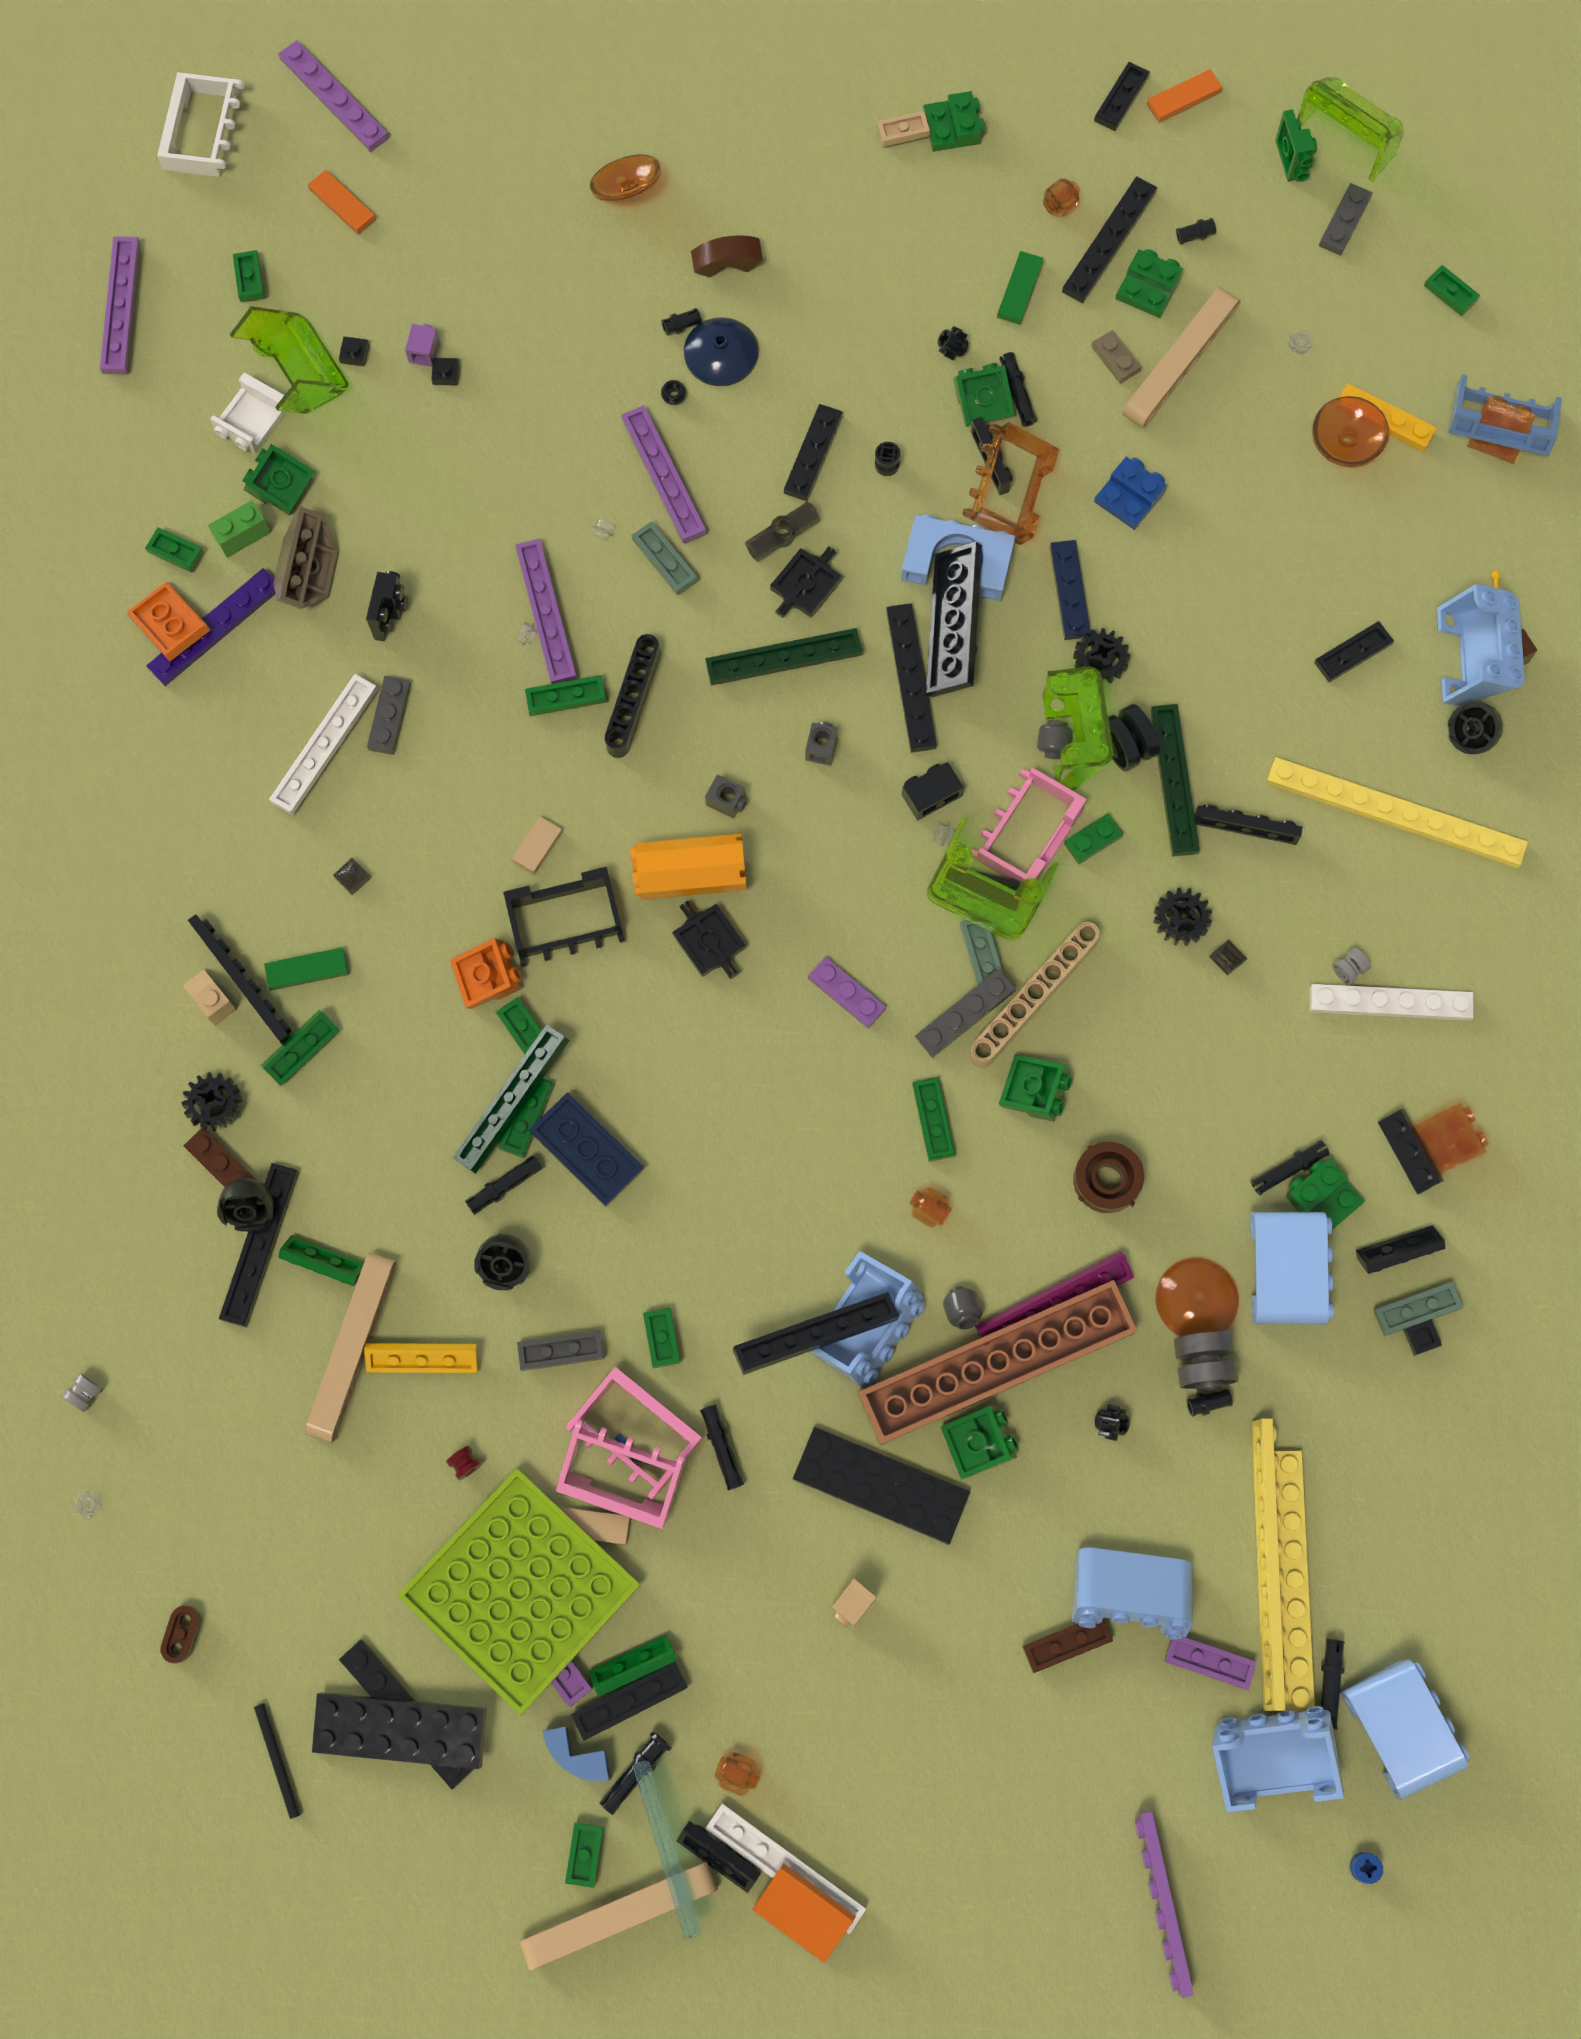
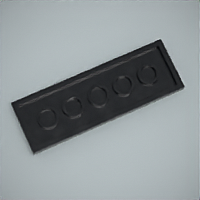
[926,541,982,697]
[793,1427,970,1545]
[312,1692,487,1769]

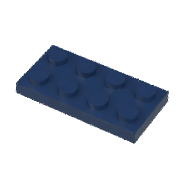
[529,1092,644,1207]

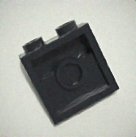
[366,571,408,642]

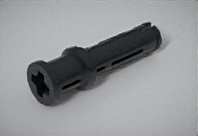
[599,1731,672,1815]

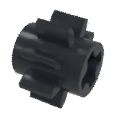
[938,326,969,360]
[1095,1404,1130,1441]

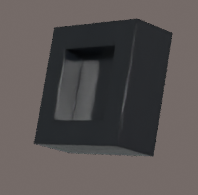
[339,336,369,367]
[431,358,459,386]
[1403,1320,1442,1356]

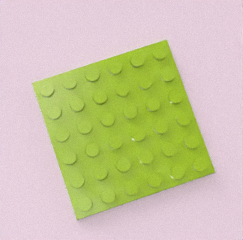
[397,1469,640,1716]

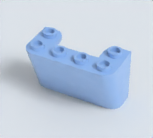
[1437,584,1525,706]
[1250,1212,1334,1325]
[810,1251,925,1388]
[1072,1547,1193,1640]
[1340,1659,1470,1800]
[1212,1706,1344,1813]

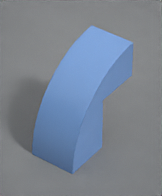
[542,1727,611,1781]

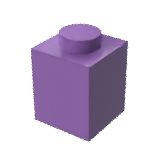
[405,324,440,367]

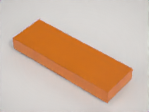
[1147,69,1223,122]
[308,170,376,235]

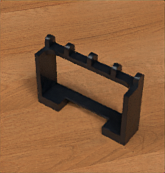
[503,867,625,967]

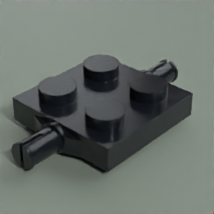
[770,546,842,618]
[672,901,746,979]

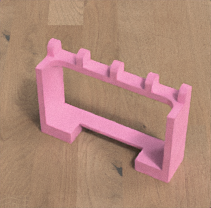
[968,768,1087,892]
[565,1367,703,1500]
[556,1419,686,1529]

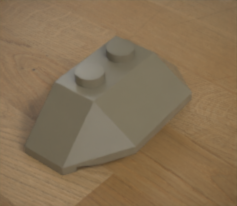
[273,506,338,609]

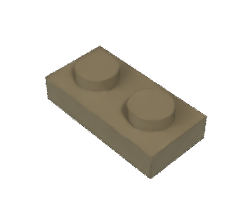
[1092,330,1141,384]

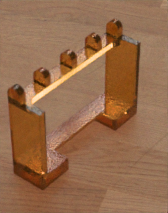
[963,422,1059,545]

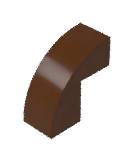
[691,235,763,278]

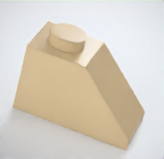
[182,969,236,1026]
[832,1579,876,1627]

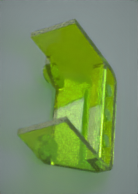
[1297,76,1404,182]
[230,306,349,414]
[926,817,1058,941]

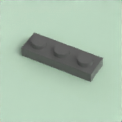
[1319,183,1373,256]
[367,676,411,755]
[517,1330,604,1371]

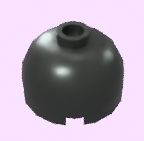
[1448,702,1503,754]
[217,1178,273,1232]
[474,1234,530,1291]

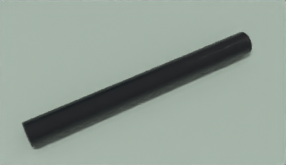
[254,1703,301,1819]

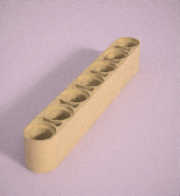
[1122,287,1241,428]
[970,922,1100,1068]
[305,1252,397,1443]
[519,1861,718,1971]

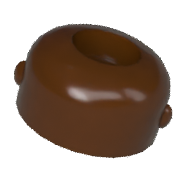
[1073,1142,1144,1213]

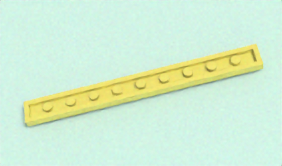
[1266,757,1528,868]
[1251,1418,1288,1711]
[1274,1451,1315,1713]

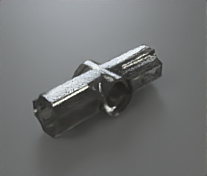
[745,501,820,562]

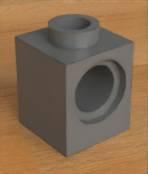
[805,722,838,766]
[705,774,748,818]

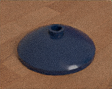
[684,317,758,386]

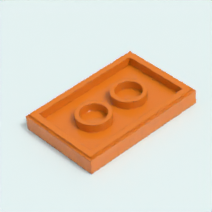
[126,581,210,662]
[752,1863,856,1963]

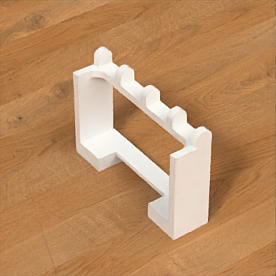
[157,72,245,177]

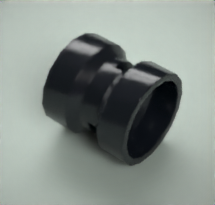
[875,442,900,476]

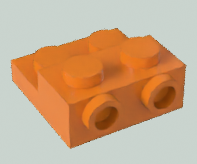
[450,938,522,1009]

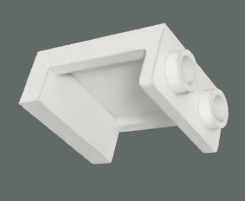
[210,373,290,454]

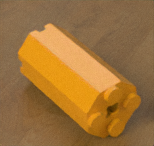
[630,834,747,900]

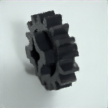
[1073,628,1130,685]
[1153,888,1212,946]
[181,1072,243,1131]

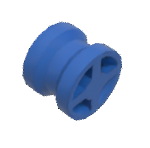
[1350,1852,1383,1884]

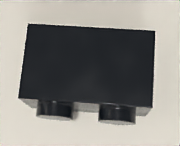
[902,762,964,821]

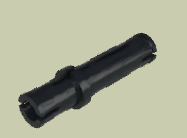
[999,352,1037,427]
[1250,1140,1330,1196]
[465,1155,542,1215]
[700,1404,745,1491]
[1321,1639,1345,1730]

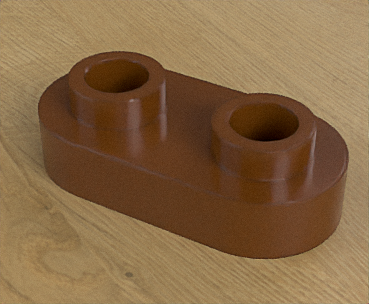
[160,1606,201,1664]

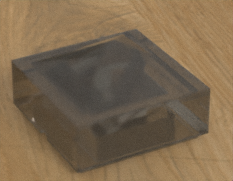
[333,858,371,895]
[1209,940,1247,976]

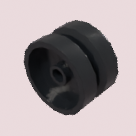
[1098,704,1160,771]

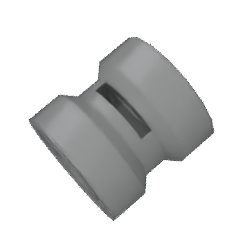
[1332,948,1371,985]
[61,1373,101,1412]

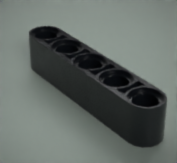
[604,634,660,758]

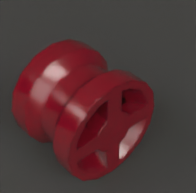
[446,1446,482,1481]

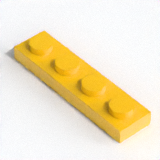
[1334,383,1437,452]
[364,1343,479,1373]

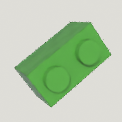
[208,500,271,558]

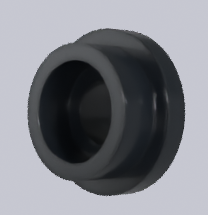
[661,380,686,405]

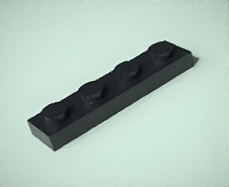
[784,404,843,501]
[1194,804,1303,845]
[571,1662,688,1741]

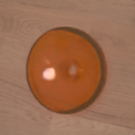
[590,154,661,203]
[1312,396,1389,467]
[1155,1258,1239,1337]

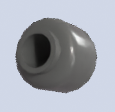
[1037,720,1073,760]
[943,1286,983,1330]

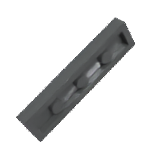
[915,969,1016,1058]

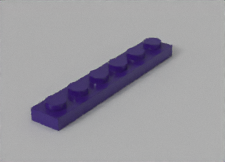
[146,568,275,686]

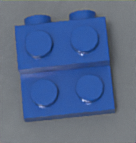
[1094,457,1167,530]

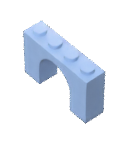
[901,515,1015,602]

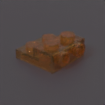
[1467,396,1536,464]
[1414,1103,1489,1175]

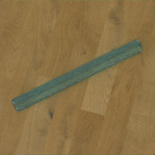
[633,1761,701,1939]

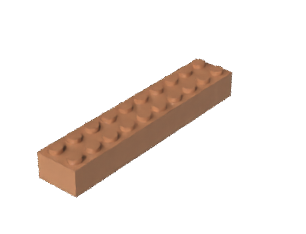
[857,1280,1137,1446]

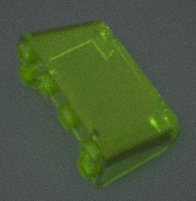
[1042,667,1114,790]

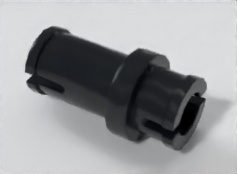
[1176,218,1216,244]
[661,308,702,335]
[1187,1388,1233,1417]

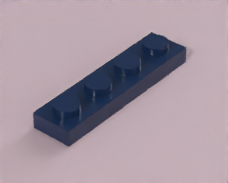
[1050,540,1091,640]

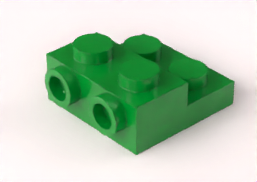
[923,91,985,152]
[1275,109,1317,182]
[1115,249,1183,318]
[953,363,1015,427]
[242,444,315,515]
[999,1054,1073,1122]
[1286,1158,1365,1230]
[941,1405,1019,1480]

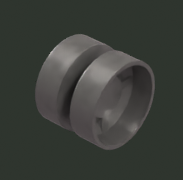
[1173,1331,1239,1391]

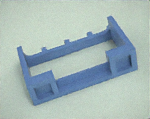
[1448,374,1562,456]

